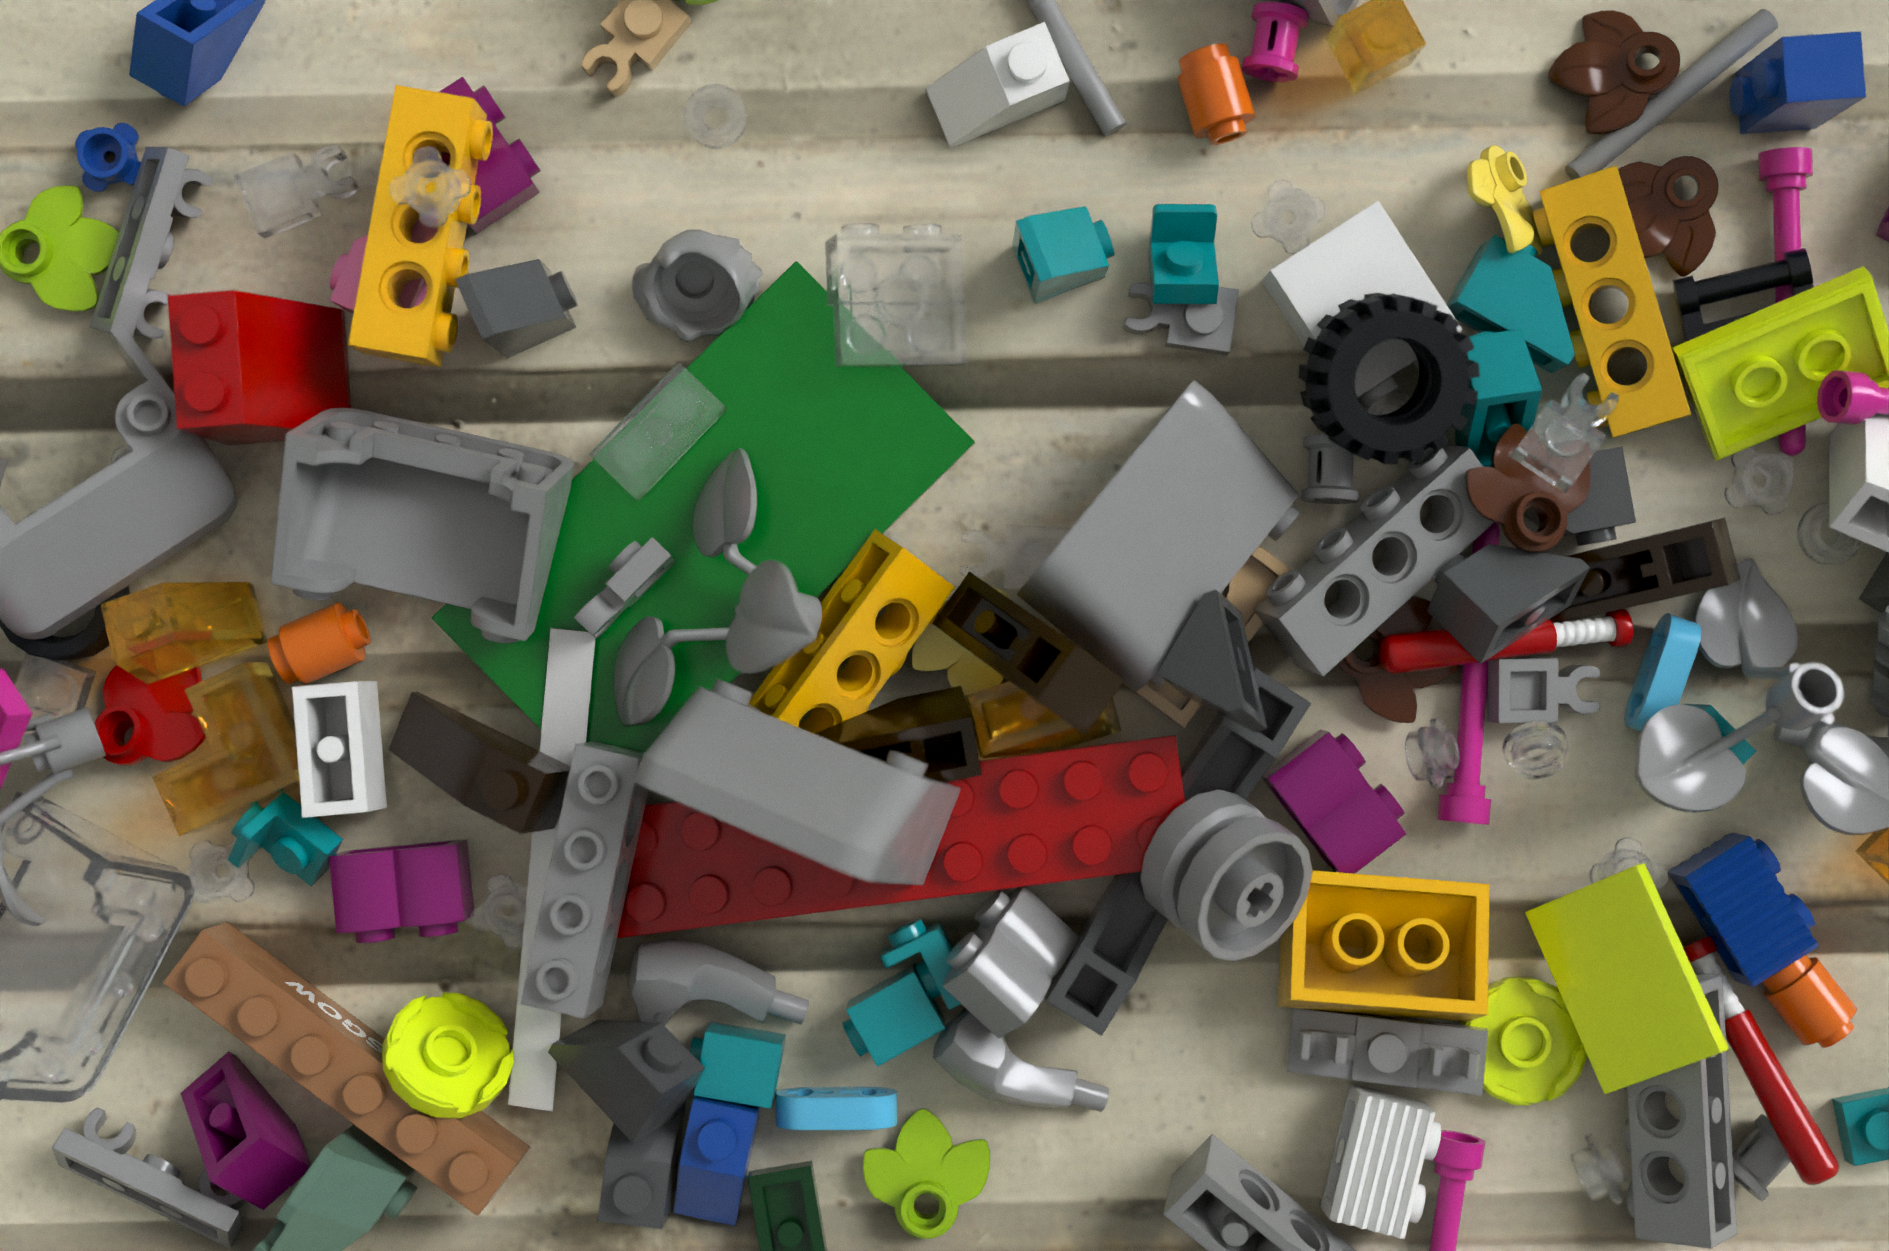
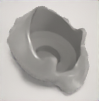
[632,229,763,342]

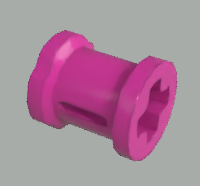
[1241,2,1309,82]

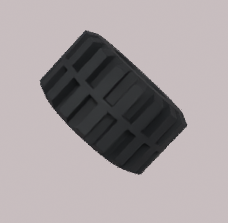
[1298,293,1480,464]

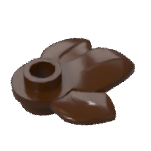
[1548,10,1680,134]
[1618,156,1719,277]
[1465,423,1591,553]
[1337,596,1458,723]

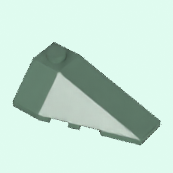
[254,1124,418,1251]

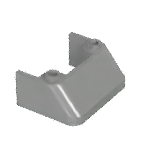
[0,323,237,639]
[633,679,961,885]

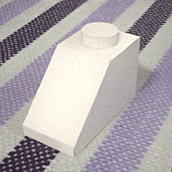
[926,22,1070,149]

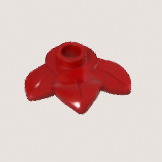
[94,653,209,766]

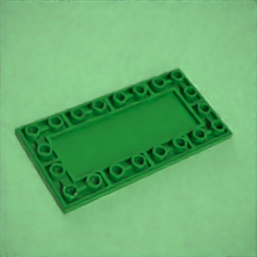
[431,261,975,752]

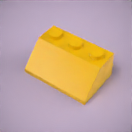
[1278,870,1490,1022]

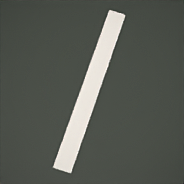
[508,628,595,1112]

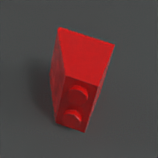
[167,290,351,445]

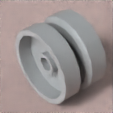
[1140,789,1312,961]

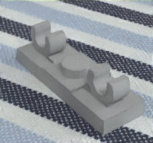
[89,147,212,339]
[1287,1008,1488,1096]
[52,1107,246,1249]

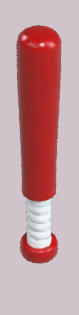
[1379,609,1634,674]
[1683,936,1839,1185]

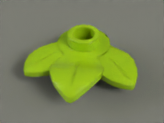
[0,185,119,312]
[863,1108,990,1239]

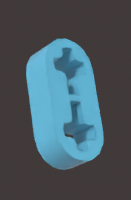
[1624,613,1701,732]
[776,1087,897,1130]

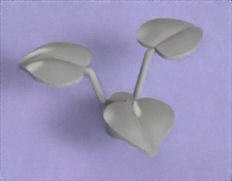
[613,447,822,728]
[1635,558,1889,835]
[0,707,106,926]

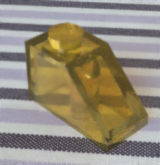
[100,582,268,684]
[965,681,1122,759]

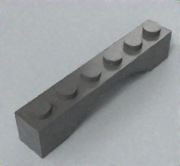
[1045,668,1311,1036]

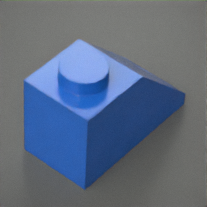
[129,0,265,107]
[673,1096,761,1226]

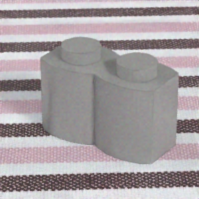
[942,886,1078,1039]

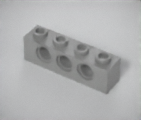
[1253,444,1494,677]
[520,741,649,1019]
[1623,974,1737,1249]
[1163,1134,1356,1251]

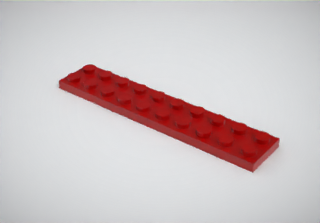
[617,735,1185,938]

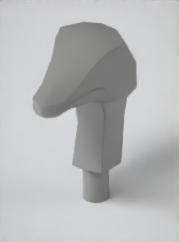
[629,939,809,1026]
[933,1008,1109,1112]

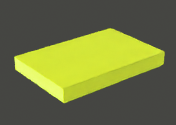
[1672,266,1889,461]
[1525,863,1729,1095]

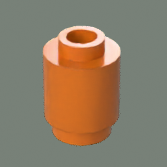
[1177,43,1256,145]
[268,602,371,684]
[1762,955,1857,1048]

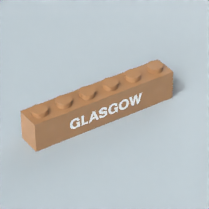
[163,922,531,1216]

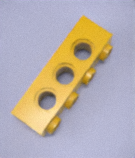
[348,85,493,368]
[1532,165,1691,438]
[749,529,955,734]

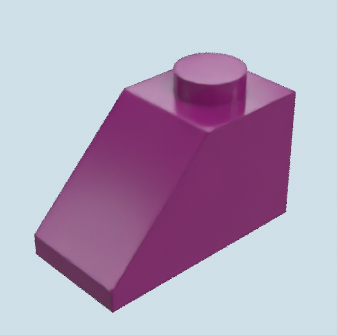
[181,1051,311,1210]

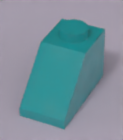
[1012,206,1114,304]
[1446,234,1575,374]
[1455,329,1542,468]

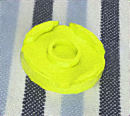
[1459,976,1588,1106]
[382,992,514,1118]

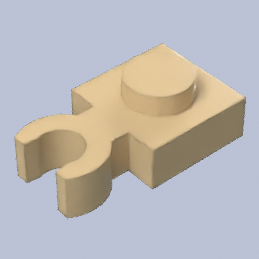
[581,0,692,98]

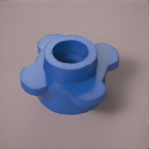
[75,123,141,192]

